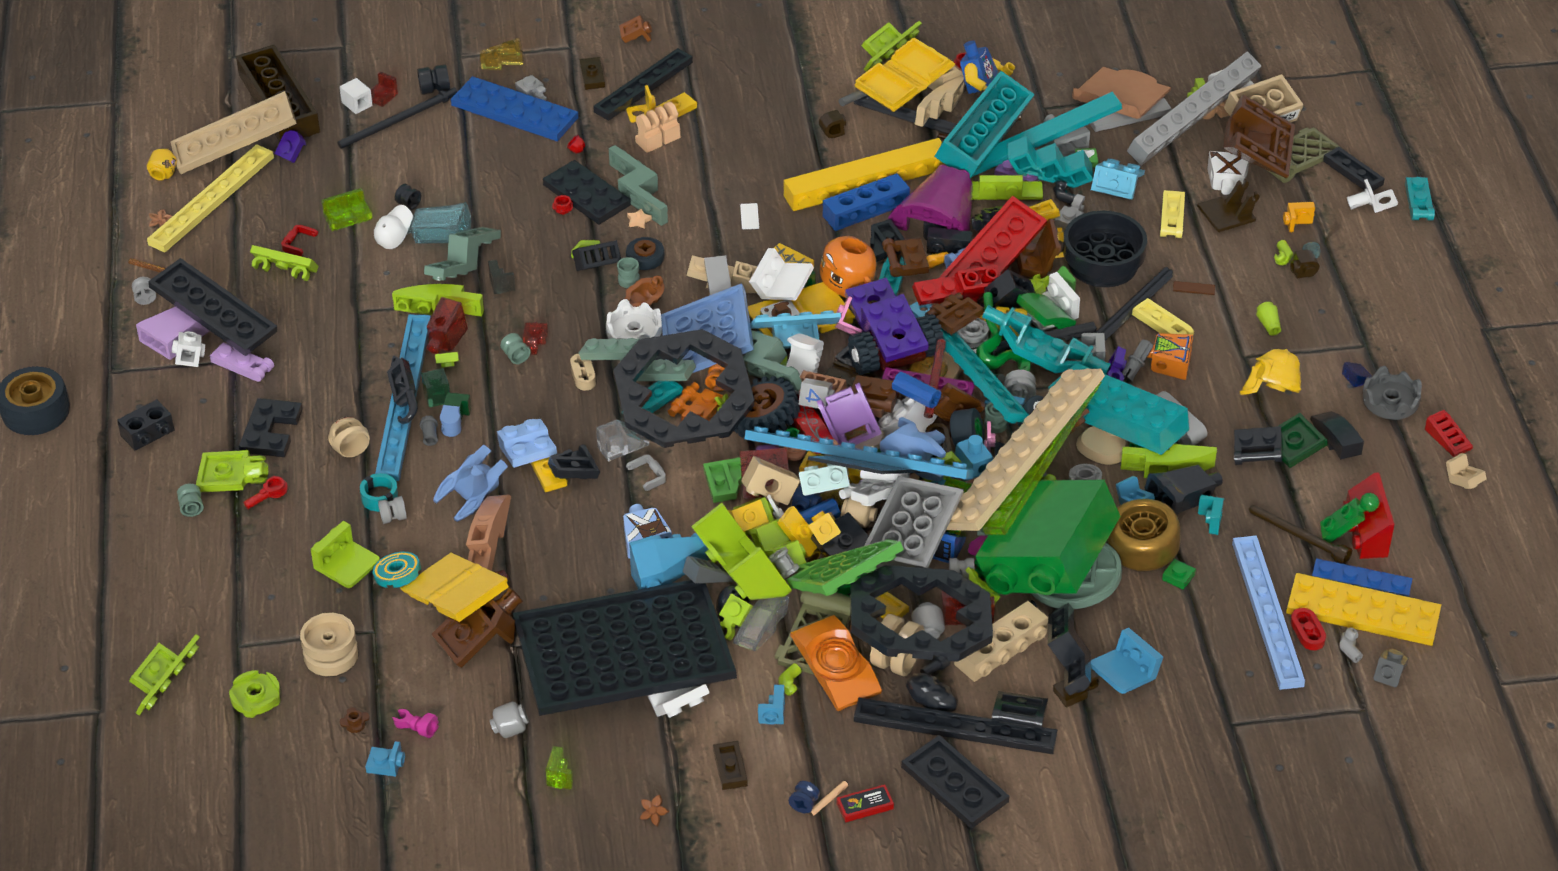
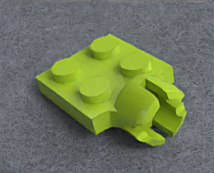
[196,450,268,492]

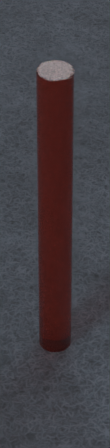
[924,339,946,418]

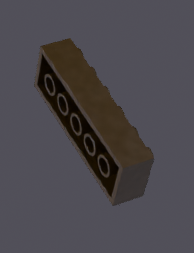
[236,44,320,142]

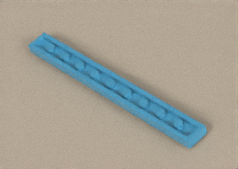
[375,315,431,481]
[745,426,974,479]

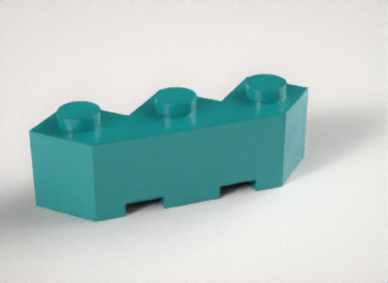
[1007,136,1093,188]

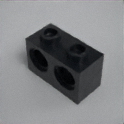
[117,399,175,451]

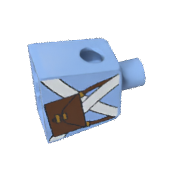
[623,504,672,559]

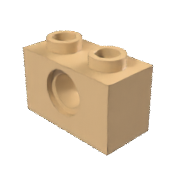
[741,456,800,505]

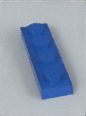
[1312,558,1413,597]

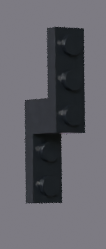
[1047,603,1091,695]

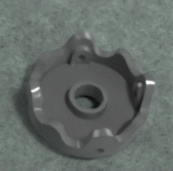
[1362,366,1422,420]

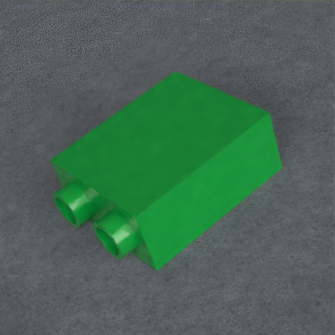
[975,480,1121,595]

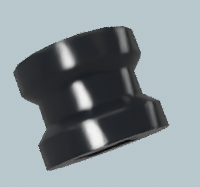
[394,184,422,210]

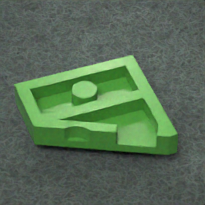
[703,456,748,503]

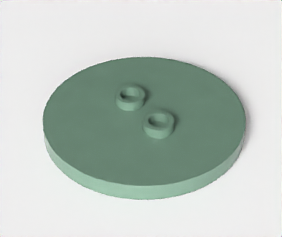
[1031,543,1122,609]

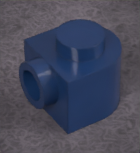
[792,484,822,513]

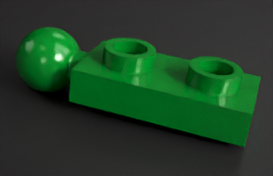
[1320,493,1379,543]

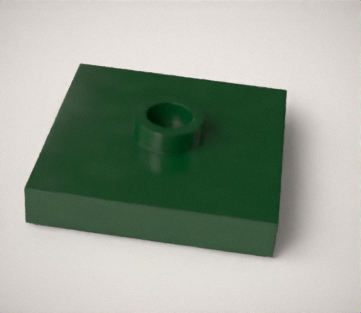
[1278,413,1328,468]

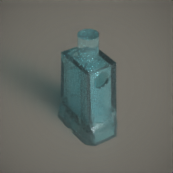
[407,202,471,243]

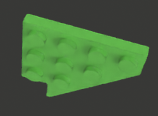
[786,539,904,596]

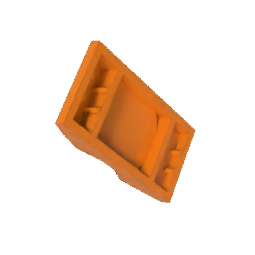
[790,615,882,711]

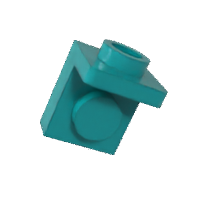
[1198,495,1224,535]

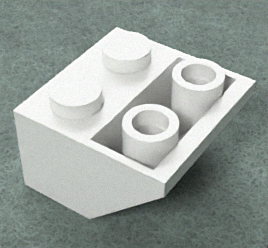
[878,397,937,437]

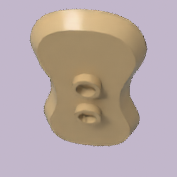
[1076,426,1130,465]

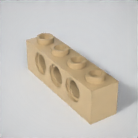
[954,601,1048,682]

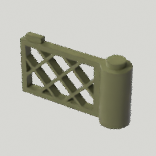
[1265,127,1340,183]
[775,591,851,675]

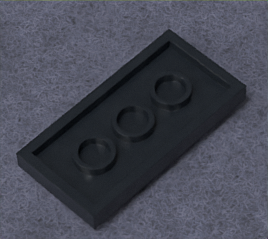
[542,160,631,225]
[901,735,1010,829]

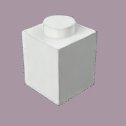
[340,78,373,114]

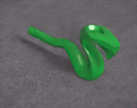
[976,292,1031,372]

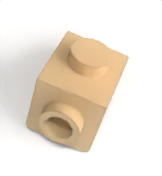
[1446,453,1486,489]

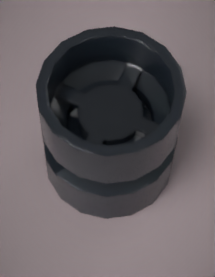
[417,64,450,95]

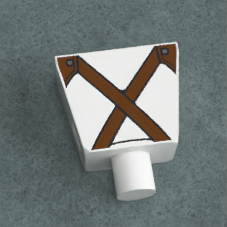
[1207,151,1249,195]

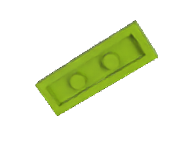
[250,245,319,281]

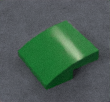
[1017,293,1076,329]

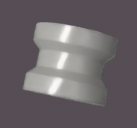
[132,277,156,305]

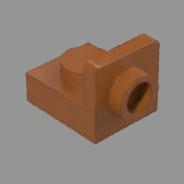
[619,15,652,43]

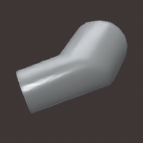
[1339,627,1363,663]

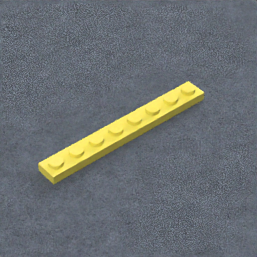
[147,144,274,253]

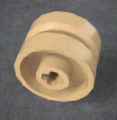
[300,613,358,676]
[870,614,924,676]

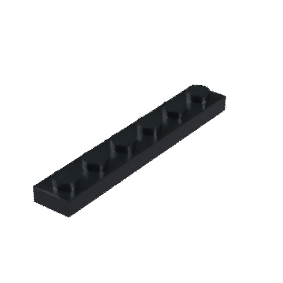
[593,48,693,121]

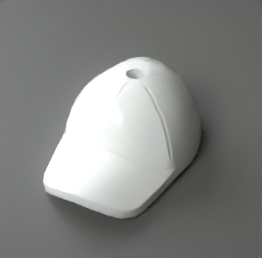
[374,205,413,249]

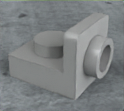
[1081,333,1105,361]

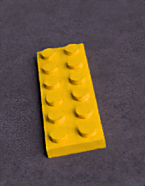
[1286,573,1442,646]

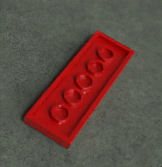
[939,196,1047,303]

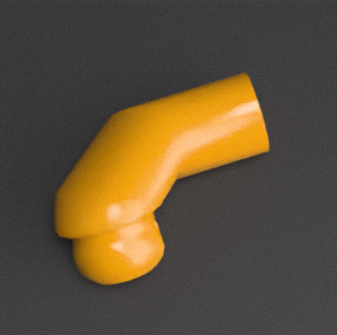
[926,252,949,269]

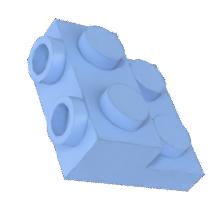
[497,419,557,468]

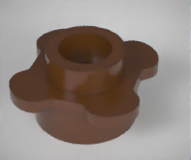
[339,707,370,733]

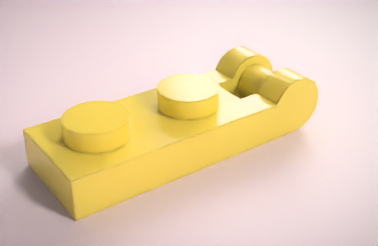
[1160,190,1185,238]
[1132,298,1194,335]

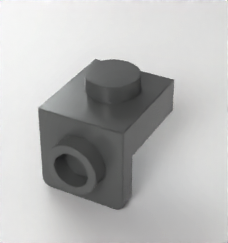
[1373,649,1409,687]

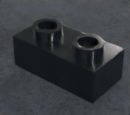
[927,227,972,254]

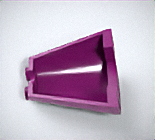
[888,165,973,231]

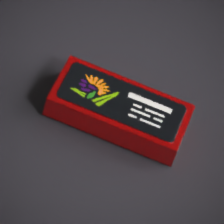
[836,784,894,823]

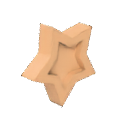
[627,209,652,229]

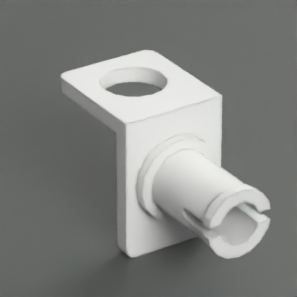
[1347,179,1398,213]

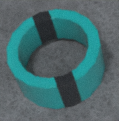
[360,473,398,512]

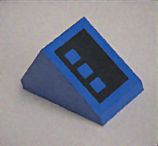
[932,531,966,563]

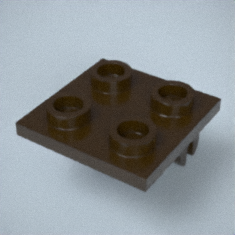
[1197,179,1260,232]

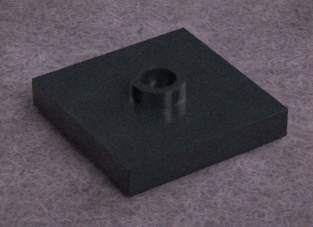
[811,512,869,556]

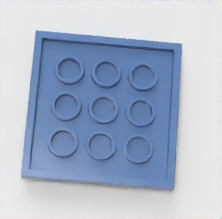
[661,283,754,373]

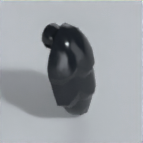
[906,673,957,712]

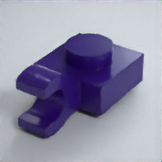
[1106,346,1127,381]

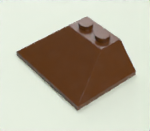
[1223,94,1295,178]

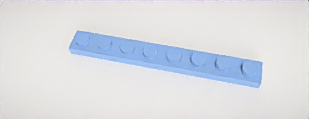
[1232,536,1305,690]

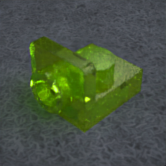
[546,746,573,789]

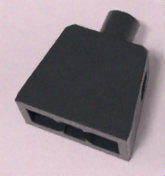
[981,269,1036,312]

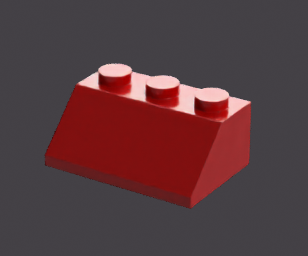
[1343,473,1395,559]

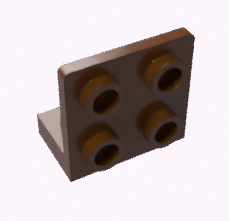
[1016,219,1061,279]

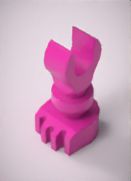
[392,709,439,738]

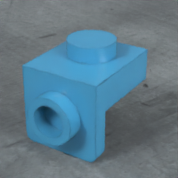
[1116,476,1155,505]

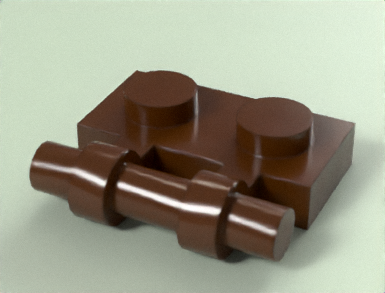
[925,293,984,335]

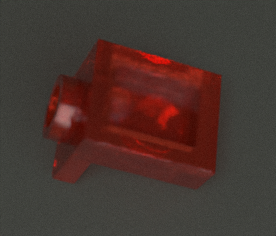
[371,72,398,107]

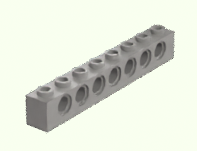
[1127,51,1261,166]

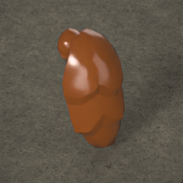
[625,275,665,307]

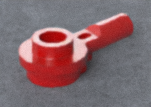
[243,476,288,509]

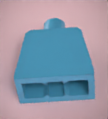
[955,435,993,482]

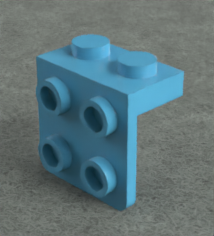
[1091,628,1163,694]

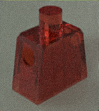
[427,297,468,354]

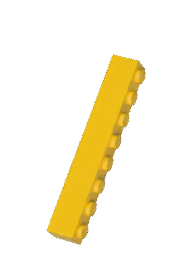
[784,138,948,211]

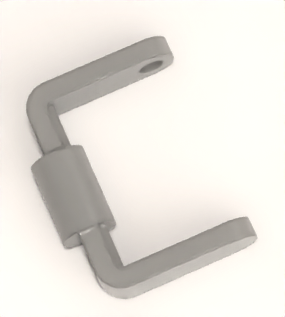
[626,455,666,491]

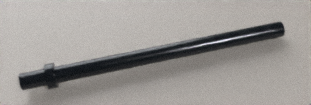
[337,87,458,149]

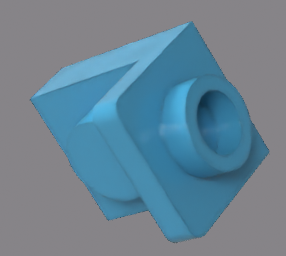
[758,685,785,725]
[365,741,405,777]

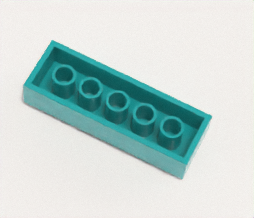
[934,71,1035,179]
[1048,363,1189,455]

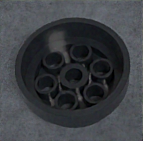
[1063,210,1147,287]

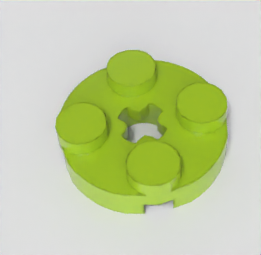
[229,670,281,718]

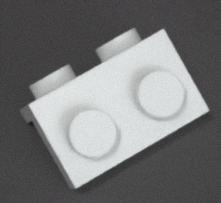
[648,684,709,717]

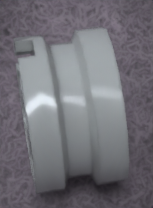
[1004,370,1036,402]

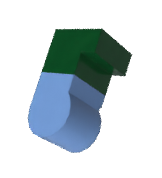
[440,392,471,437]

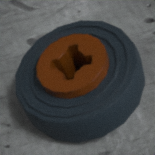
[626,237,665,270]

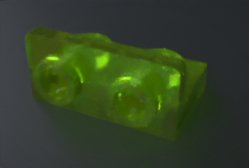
[321,188,373,231]

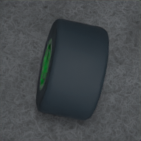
[950,408,985,448]

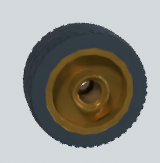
[0,366,70,435]

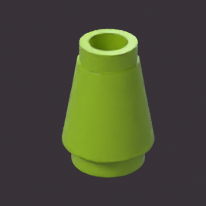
[1256,302,1281,336]

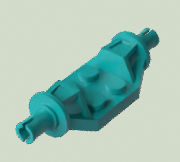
[982,305,1111,374]

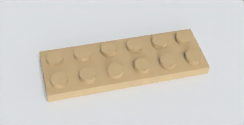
[170,91,296,174]

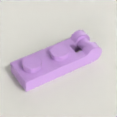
[210,342,274,382]

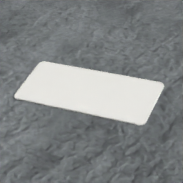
[740,203,759,229]

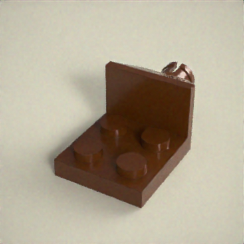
[431,587,523,668]

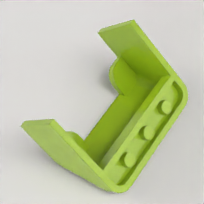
[691,503,792,600]

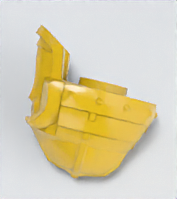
[1240,349,1301,395]

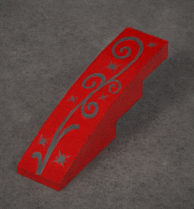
[792,394,833,455]

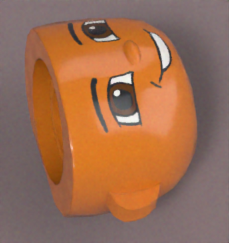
[819,236,877,298]

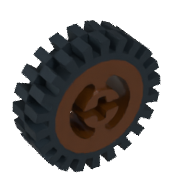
[734,376,800,438]

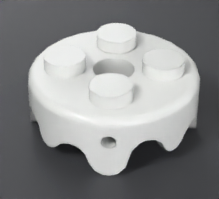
[606,299,662,339]

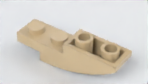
[687,255,757,293]

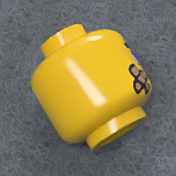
[147,149,177,180]

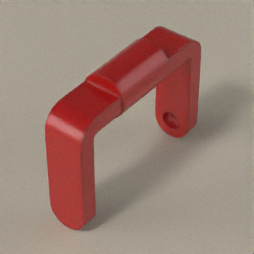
[281,225,318,256]

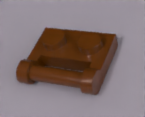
[882,238,929,277]
[852,375,899,413]

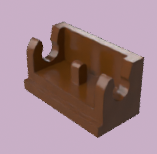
[932,383,985,423]

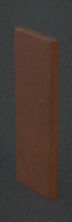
[1173,281,1215,295]

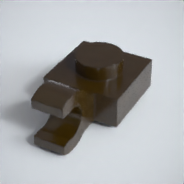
[1053,670,1099,708]

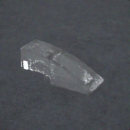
[733,596,789,651]

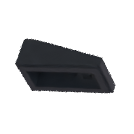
[572,240,621,271]

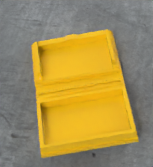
[855,38,955,112]
[748,282,855,337]
[400,553,509,622]

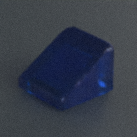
[1342,362,1372,387]

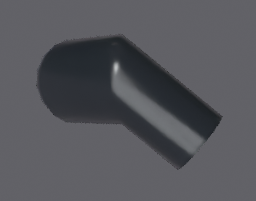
[1053,180,1076,205]

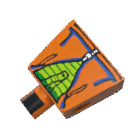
[1147,333,1193,380]

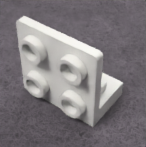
[749,248,814,300]
[1021,272,1080,331]

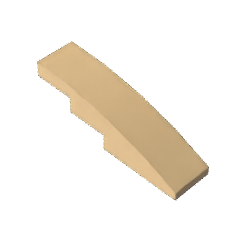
[915,75,965,127]

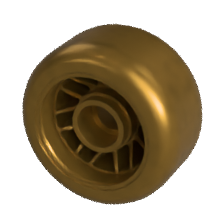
[1108,499,1180,571]

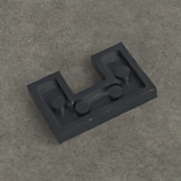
[239,398,303,457]

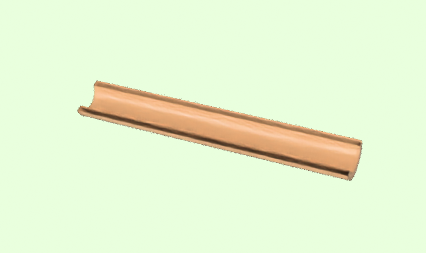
[811,781,848,816]

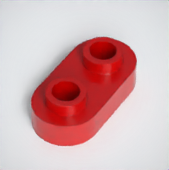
[1290,608,1326,650]

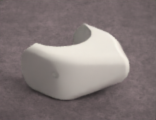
[786,333,824,394]

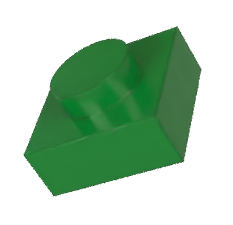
[1162,559,1196,590]

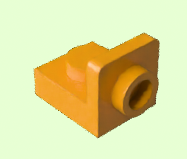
[1283,202,1315,232]

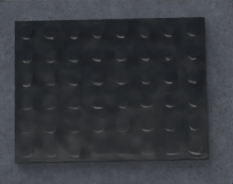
[513,580,737,716]

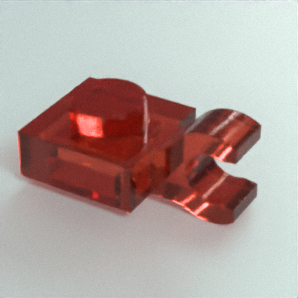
[523,322,548,355]

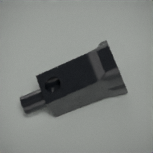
[1144,465,1223,515]

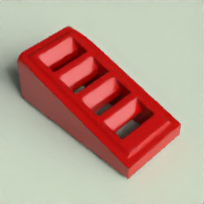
[1425,410,1473,457]

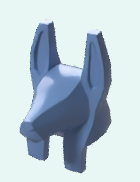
[880,417,946,481]
[433,445,508,522]

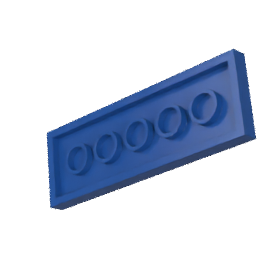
[451,76,579,141]

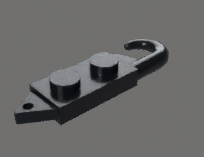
[387,355,418,424]

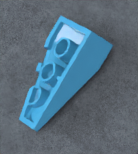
[629,533,710,590]

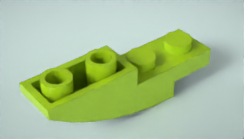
[392,284,484,317]
[1121,444,1217,478]

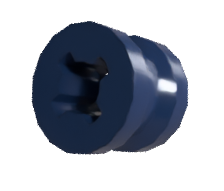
[788,781,820,814]

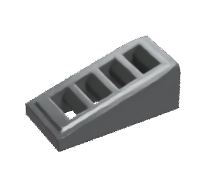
[683,556,734,583]

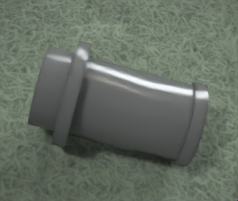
[419,416,438,446]

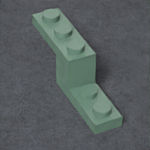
[609,145,668,226]
[424,227,501,280]
[743,330,802,391]
[579,338,696,381]

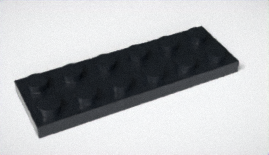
[148,258,277,356]

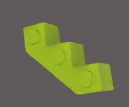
[733,497,806,573]

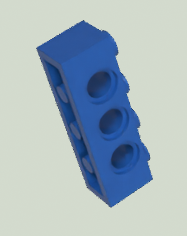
[823,173,910,231]

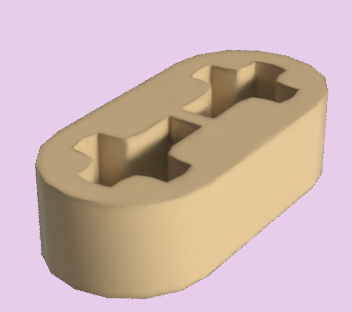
[570,354,596,391]

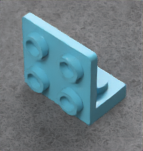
[1091,159,1145,200]

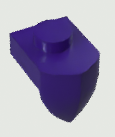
[274,131,307,163]

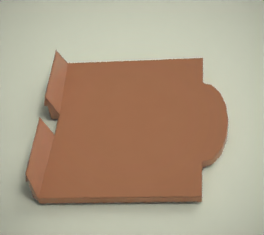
[1072,67,1171,119]

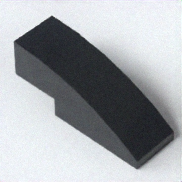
[1310,411,1364,460]

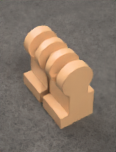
[635,102,681,153]

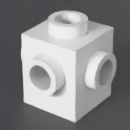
[172,331,205,367]

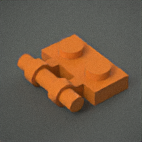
[668,382,723,421]

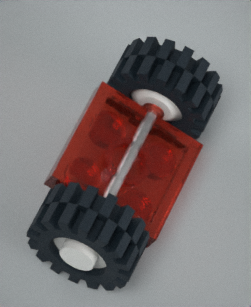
[848,314,945,375]

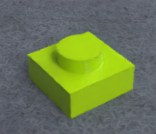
[435,352,459,368]

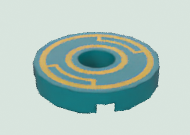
[372,551,421,588]

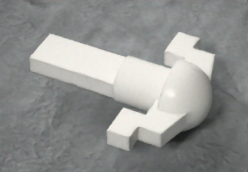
[767,495,784,519]

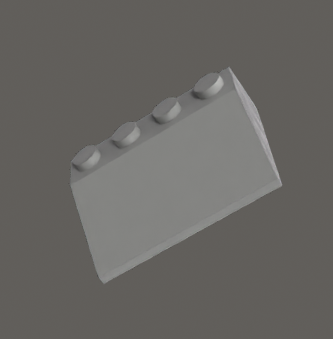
[864,476,964,569]

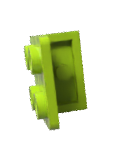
[311,521,380,588]

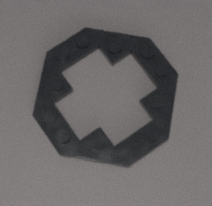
[613,329,754,448]
[850,565,993,662]

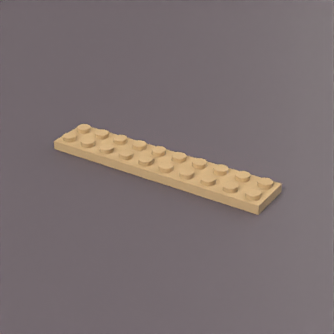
[946,368,1105,531]

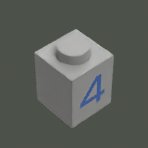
[798,378,835,408]

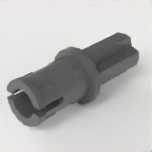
[1122,339,1153,383]

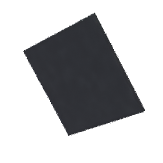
[808,456,920,474]

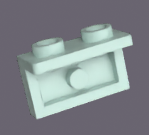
[799,464,850,496]

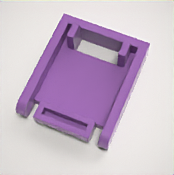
[817,383,882,445]

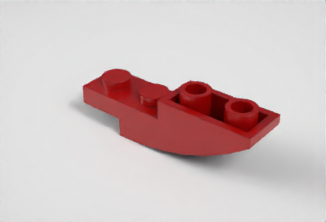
[912,264,1001,306]

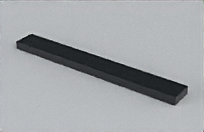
[854,697,1058,754]

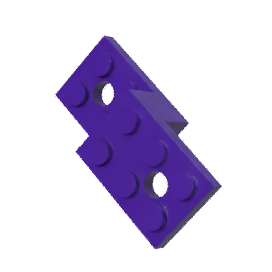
[845,278,929,363]

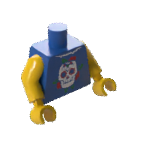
[960,40,1015,94]

